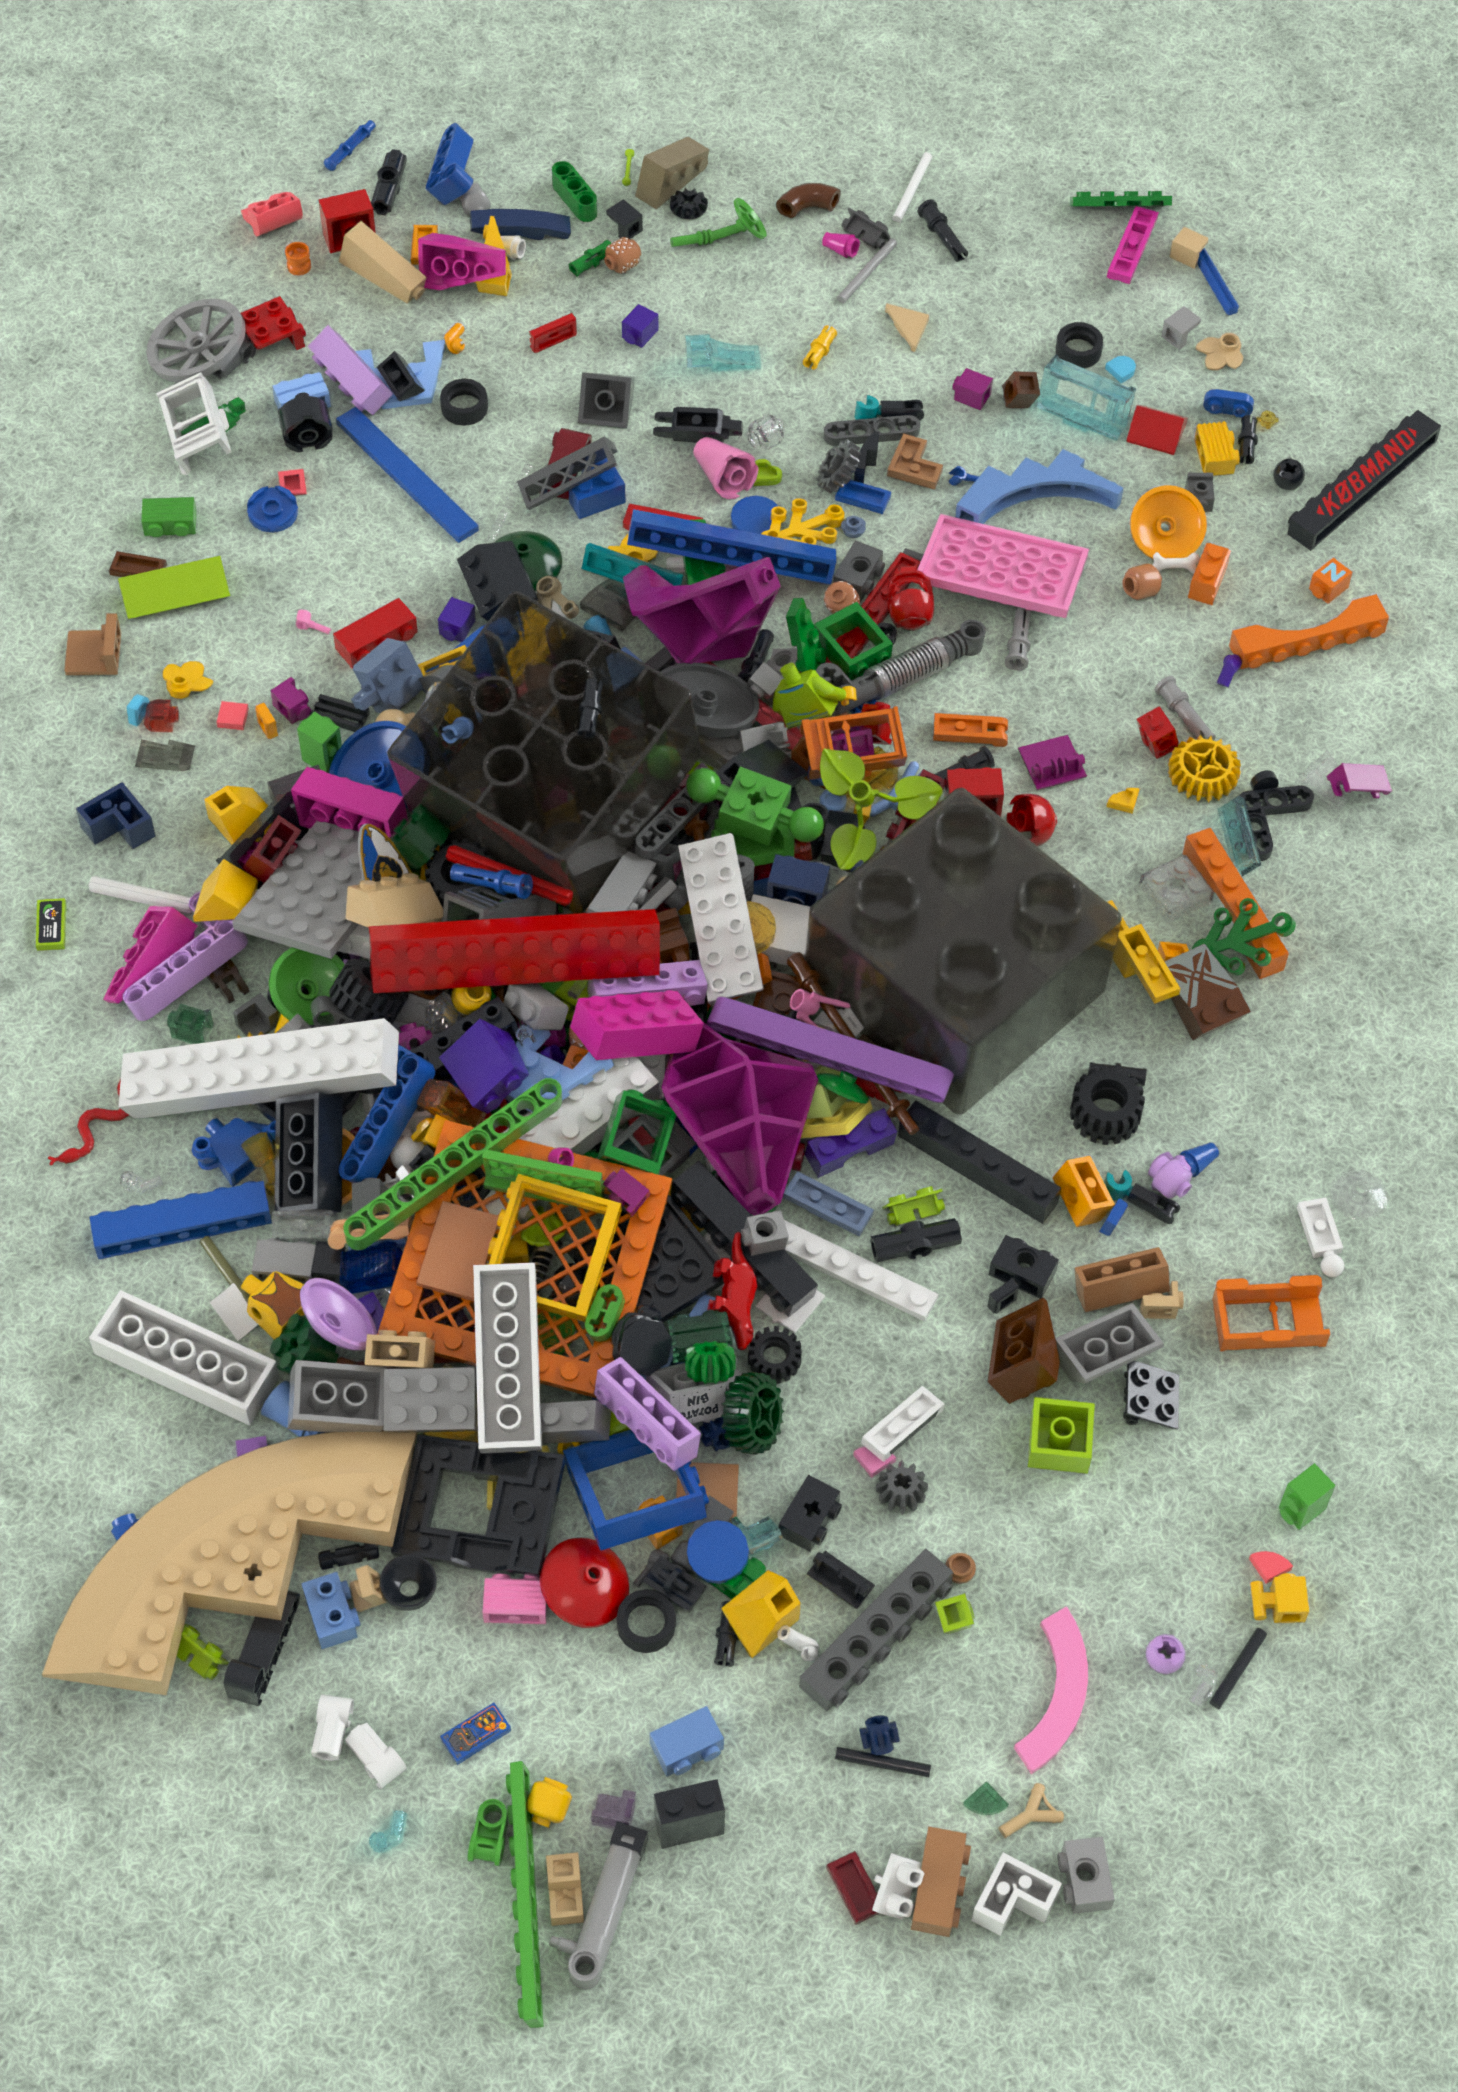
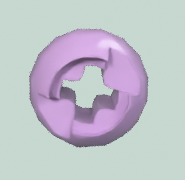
[1146,1634,1185,1674]

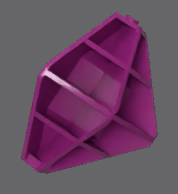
[623,557,781,664]
[661,1023,818,1216]

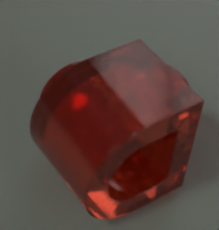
[144,699,179,732]

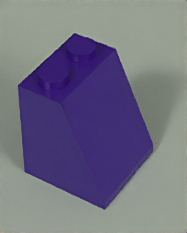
[439,1019,529,1114]

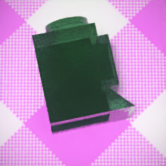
[167,1004,214,1044]

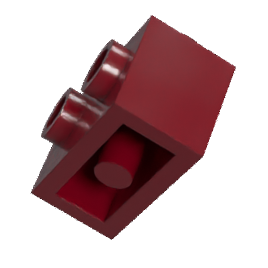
[242,815,302,883]

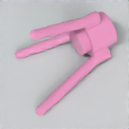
[790,989,850,1026]

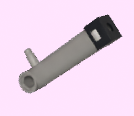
[549,1821,648,1990]

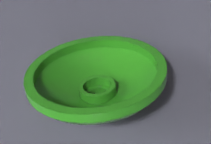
[269,947,345,1025]

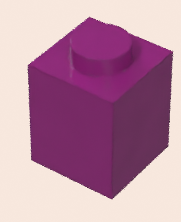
[952,368,993,411]

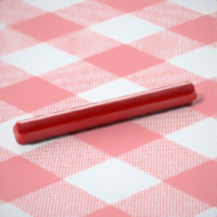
[446,845,573,906]

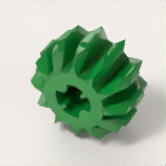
[685,1341,736,1384]

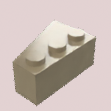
[635,136,710,210]

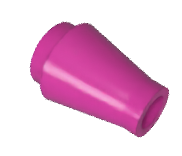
[822,232,860,258]

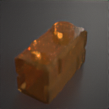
[417,1079,487,1127]

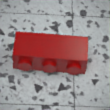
[333,598,418,669]

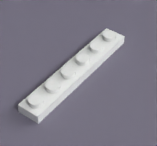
[784,1220,938,1322]

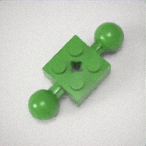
[686,766,824,846]

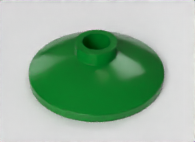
[817,1071,870,1104]

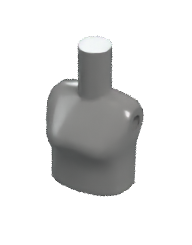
[458,183,491,215]

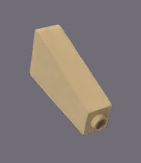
[339,221,426,304]

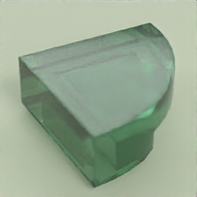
[963,1781,1009,1815]

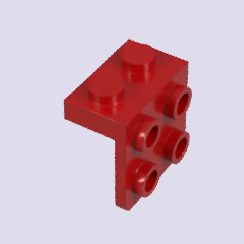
[241,296,306,351]

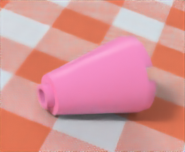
[693,437,758,499]

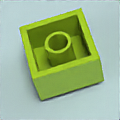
[1027,1397,1095,1474]

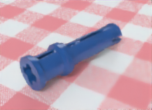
[450,863,533,899]

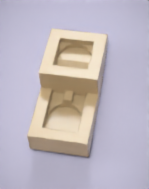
[546,1852,584,1926]

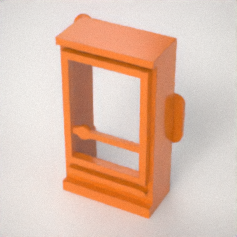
[799,706,907,780]
[1212,1275,1330,1352]

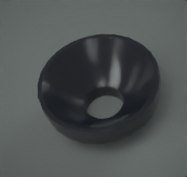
[380,1554,437,1611]

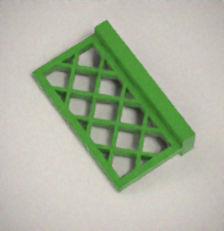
[482,1149,606,1209]

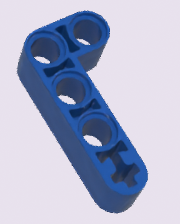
[426,123,474,205]

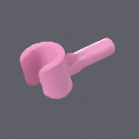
[296,610,331,634]

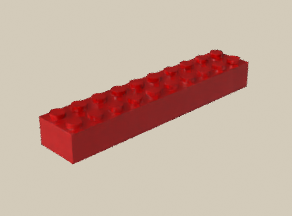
[369,909,660,993]

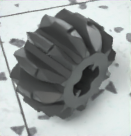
[876,1460,928,1515]

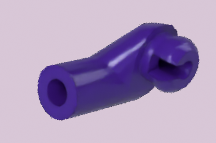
[1216,654,1242,688]

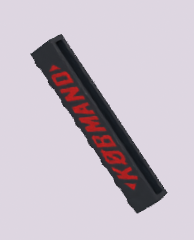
[1287,410,1441,551]

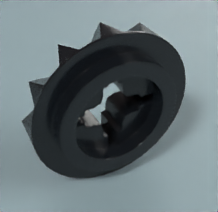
[670,188,708,219]

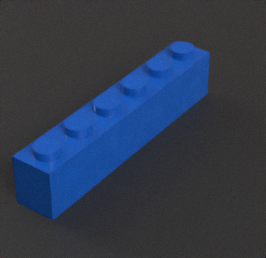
[89,1181,272,1260]

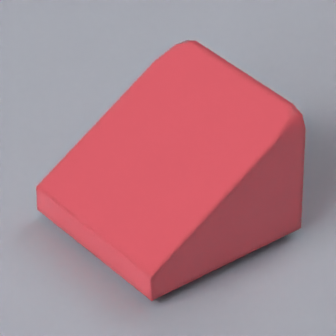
[278,469,307,496]

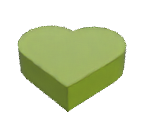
[754,459,782,486]

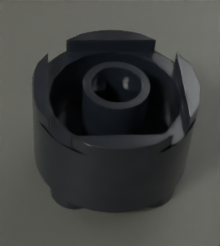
[277,392,333,453]

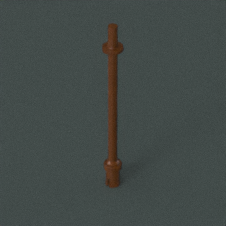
[786,952,919,1135]

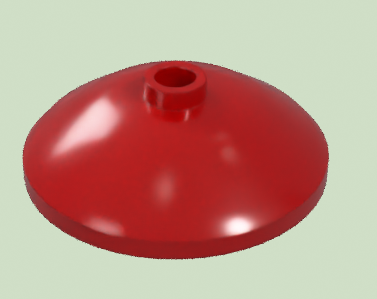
[540,1537,629,1628]

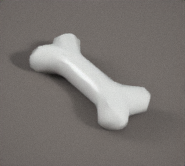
[1152,552,1200,574]

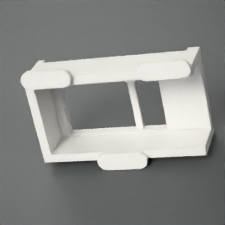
[156,372,231,475]

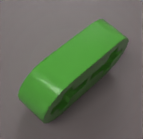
[585,1284,625,1342]

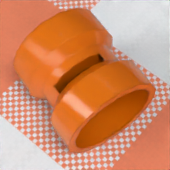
[285,242,311,276]

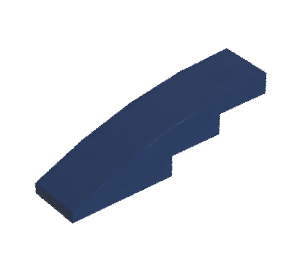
[470,209,571,240]

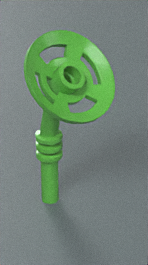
[670,198,767,247]

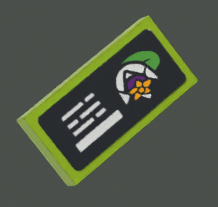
[36,898,66,951]

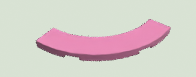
[1014,1606,1088,1774]

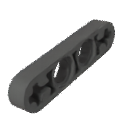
[823,415,920,446]
[634,786,707,859]

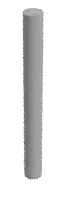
[837,238,897,304]

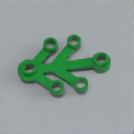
[1192,898,1296,976]

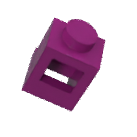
[270,677,311,725]
[603,1168,651,1217]

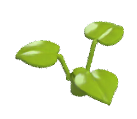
[820,749,943,870]

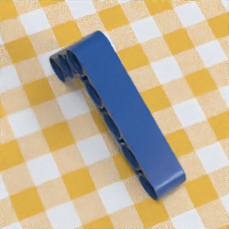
[339,1044,435,1183]

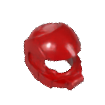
[887,566,934,631]

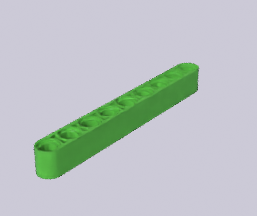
[343,1078,562,1250]

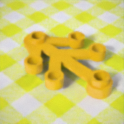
[761,498,845,545]

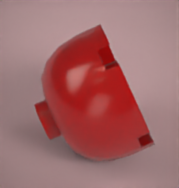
[1006,794,1057,848]

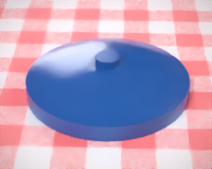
[329,721,427,808]

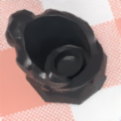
[611,1305,673,1376]

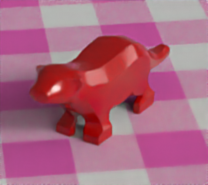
[707,1232,757,1351]

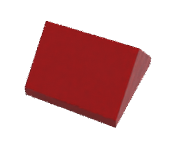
[1126,405,1188,455]

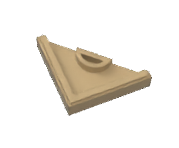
[885,303,929,352]

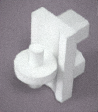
[872,1853,924,1920]

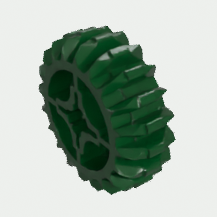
[720,1372,784,1455]

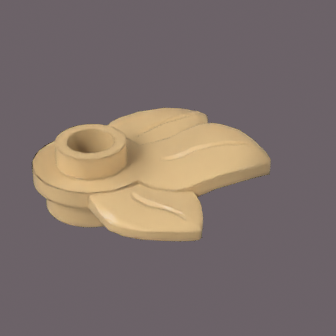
[1195,333,1243,371]

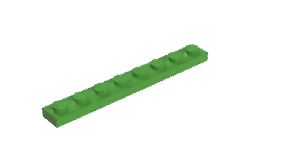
[506,1761,544,2028]

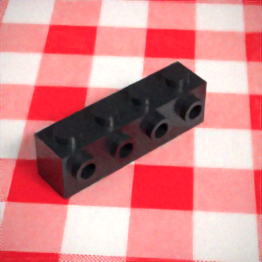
[410,997,521,1095]

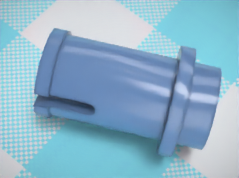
[442,717,474,743]

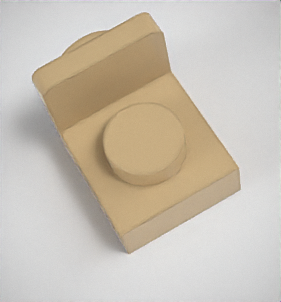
[1140,1281,1184,1319]
[350,1565,386,1612]

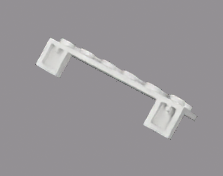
[678,833,764,1008]

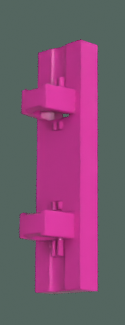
[1107,206,1159,284]

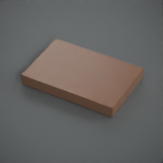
[416,1201,499,1301]

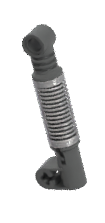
[816,620,986,716]

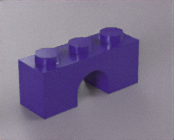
[805,1108,897,1178]

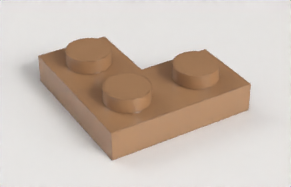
[887,434,943,490]

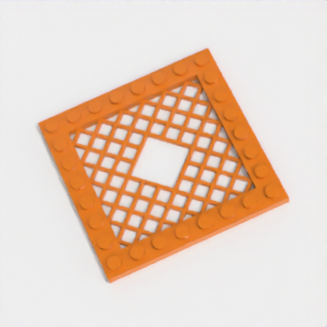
[377,1120,672,1398]

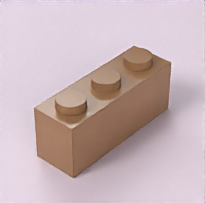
[1075,1247,1170,1312]
[911,1826,971,1937]

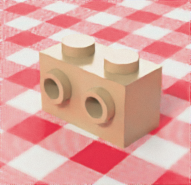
[364,1330,435,1369]

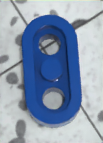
[1203,389,1254,418]

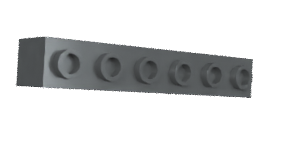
[799,1548,954,1711]

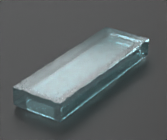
[1218,796,1261,877]

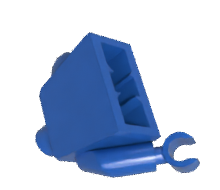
[191,1118,276,1187]

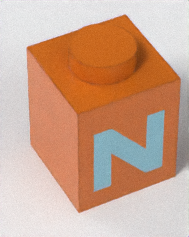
[1309,558,1353,604]

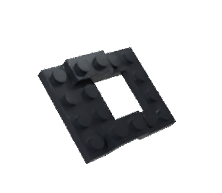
[391,1434,566,1577]

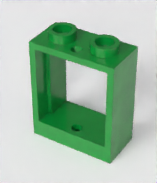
[814,602,893,681]
[597,1089,676,1174]

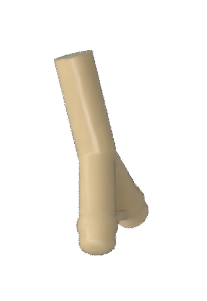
[998,1783,1064,1838]

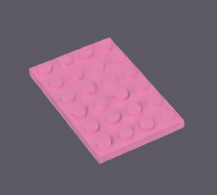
[918,514,1089,618]

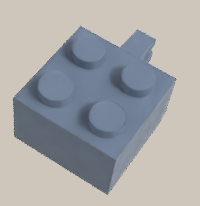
[351,638,423,713]

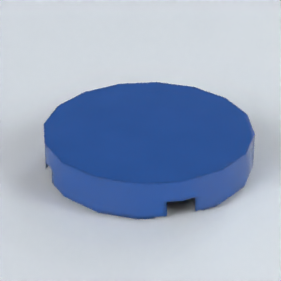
[247,486,298,533]
[731,495,778,534]
[687,1520,749,1584]

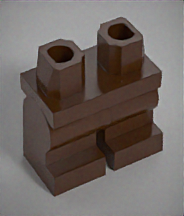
[656,907,690,964]

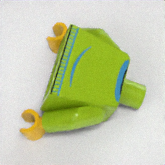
[772,663,857,729]

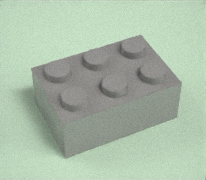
[287,1360,387,1432]
[384,1367,478,1433]

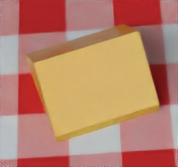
[193,859,258,922]

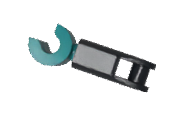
[854,395,924,421]
[1104,1170,1180,1224]

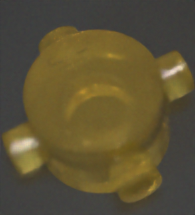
[1257,410,1279,429]

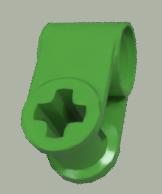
[468,1799,508,1867]

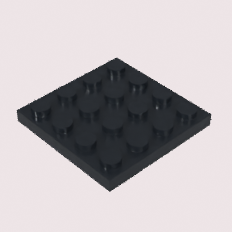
[567,1195,724,1323]

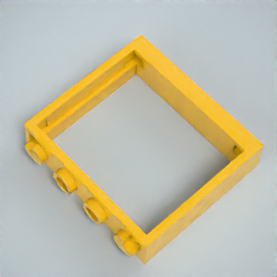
[488,1174,622,1322]

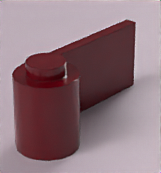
[539,428,592,500]

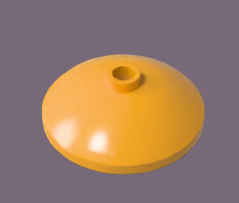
[1130,485,1207,559]

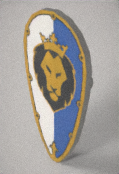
[358,824,412,882]

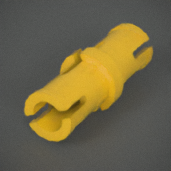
[802,325,837,370]

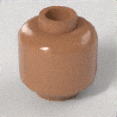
[1123,563,1162,600]

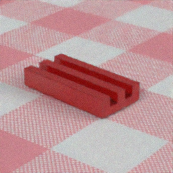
[529,313,577,353]

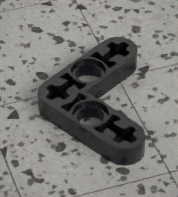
[1236,786,1314,861]

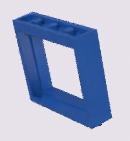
[563,1430,709,1551]

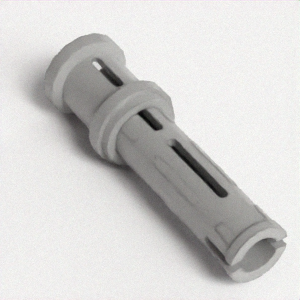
[1005,606,1031,671]
[1154,676,1216,741]

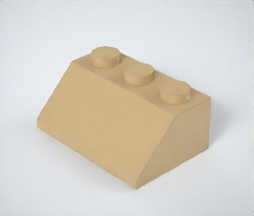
[345,873,444,928]

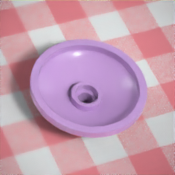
[300,1278,377,1350]

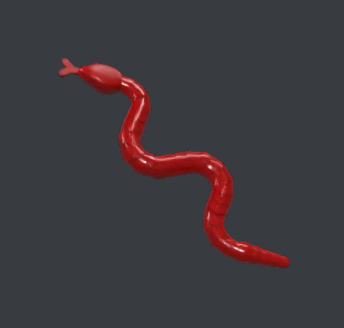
[48,1079,129,1166]

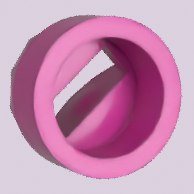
[548,1147,574,1167]

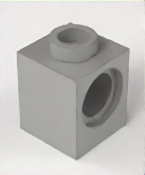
[741,1210,789,1256]

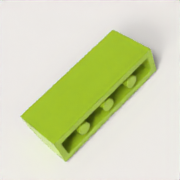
[118,556,230,619]

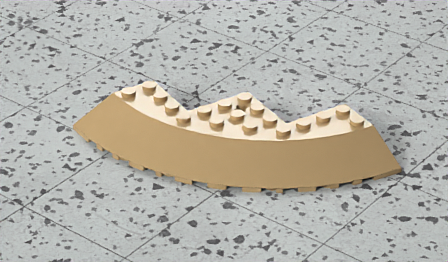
[42,1430,417,1695]

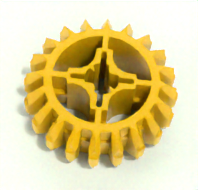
[1168,735,1241,803]

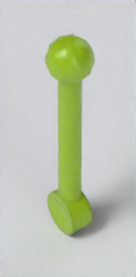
[622,149,634,186]

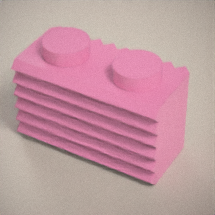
[483,1574,547,1624]

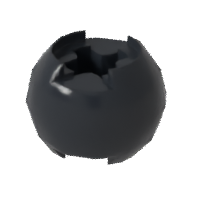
[1273,459,1305,490]

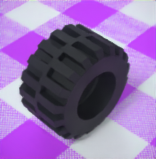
[425,839,493,910]
[329,959,408,1025]
[1070,1066,1145,1145]

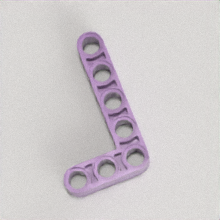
[123,891,248,1021]

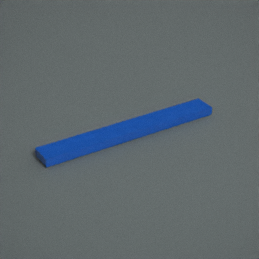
[336,407,479,543]

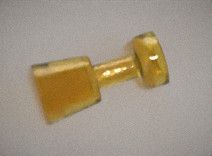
[241,1132,275,1196]

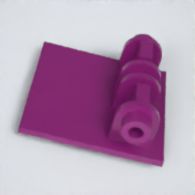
[1018,735,1087,790]

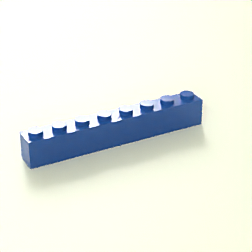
[627,509,837,585]

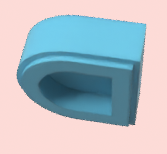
[1105,356,1136,384]
[127,694,150,726]

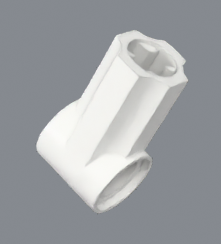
[311,1694,354,1761]
[345,1722,407,1789]

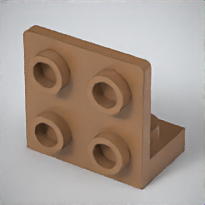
[64,613,122,675]

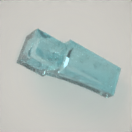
[685,334,761,372]

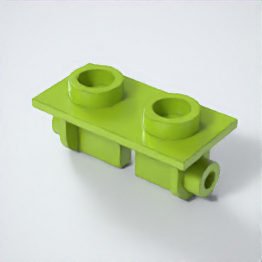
[882,1186,945,1226]
[177,1623,229,1680]

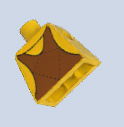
[241,1271,305,1340]

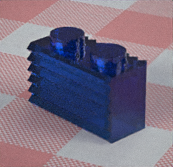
[339,1241,403,1294]

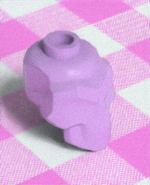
[1148,1152,1192,1199]

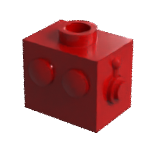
[1136,706,1179,759]

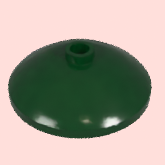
[494,531,562,591]

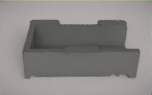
[441,886,557,922]
[595,1114,696,1214]

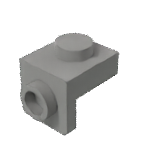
[747,663,783,700]

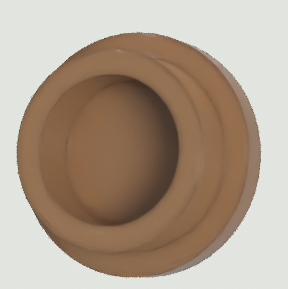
[945,1553,976,1584]

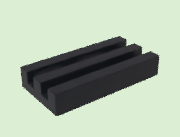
[310,694,370,732]

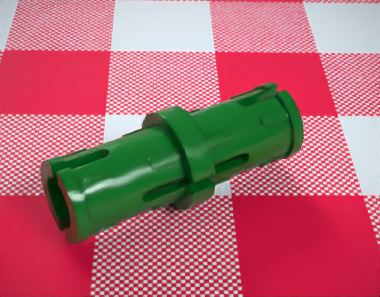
[568,240,611,277]

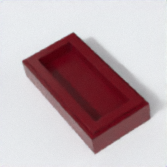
[826,1851,880,1925]

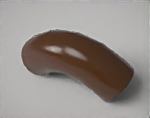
[776,183,841,218]

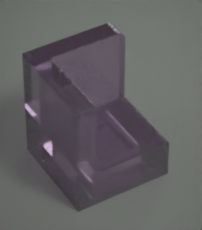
[591,1789,636,1829]

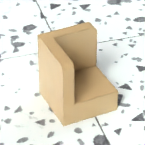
[1170,227,1208,269]

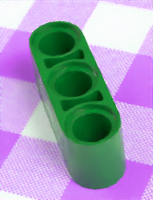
[552,161,597,222]

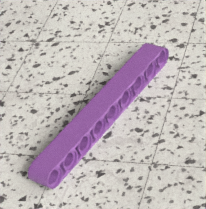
[707,997,954,1103]

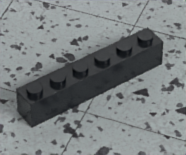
[898,1100,1061,1224]
[670,1161,818,1317]

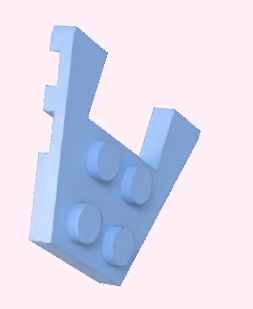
[355,340,445,409]
[504,1024,614,1113]

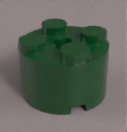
[390,803,451,870]
[270,1314,339,1375]

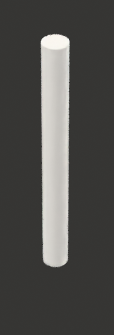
[892,152,932,223]

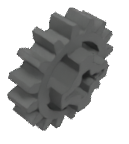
[816,439,861,494]

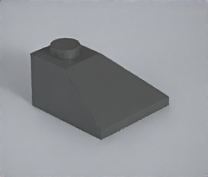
[578,372,635,428]

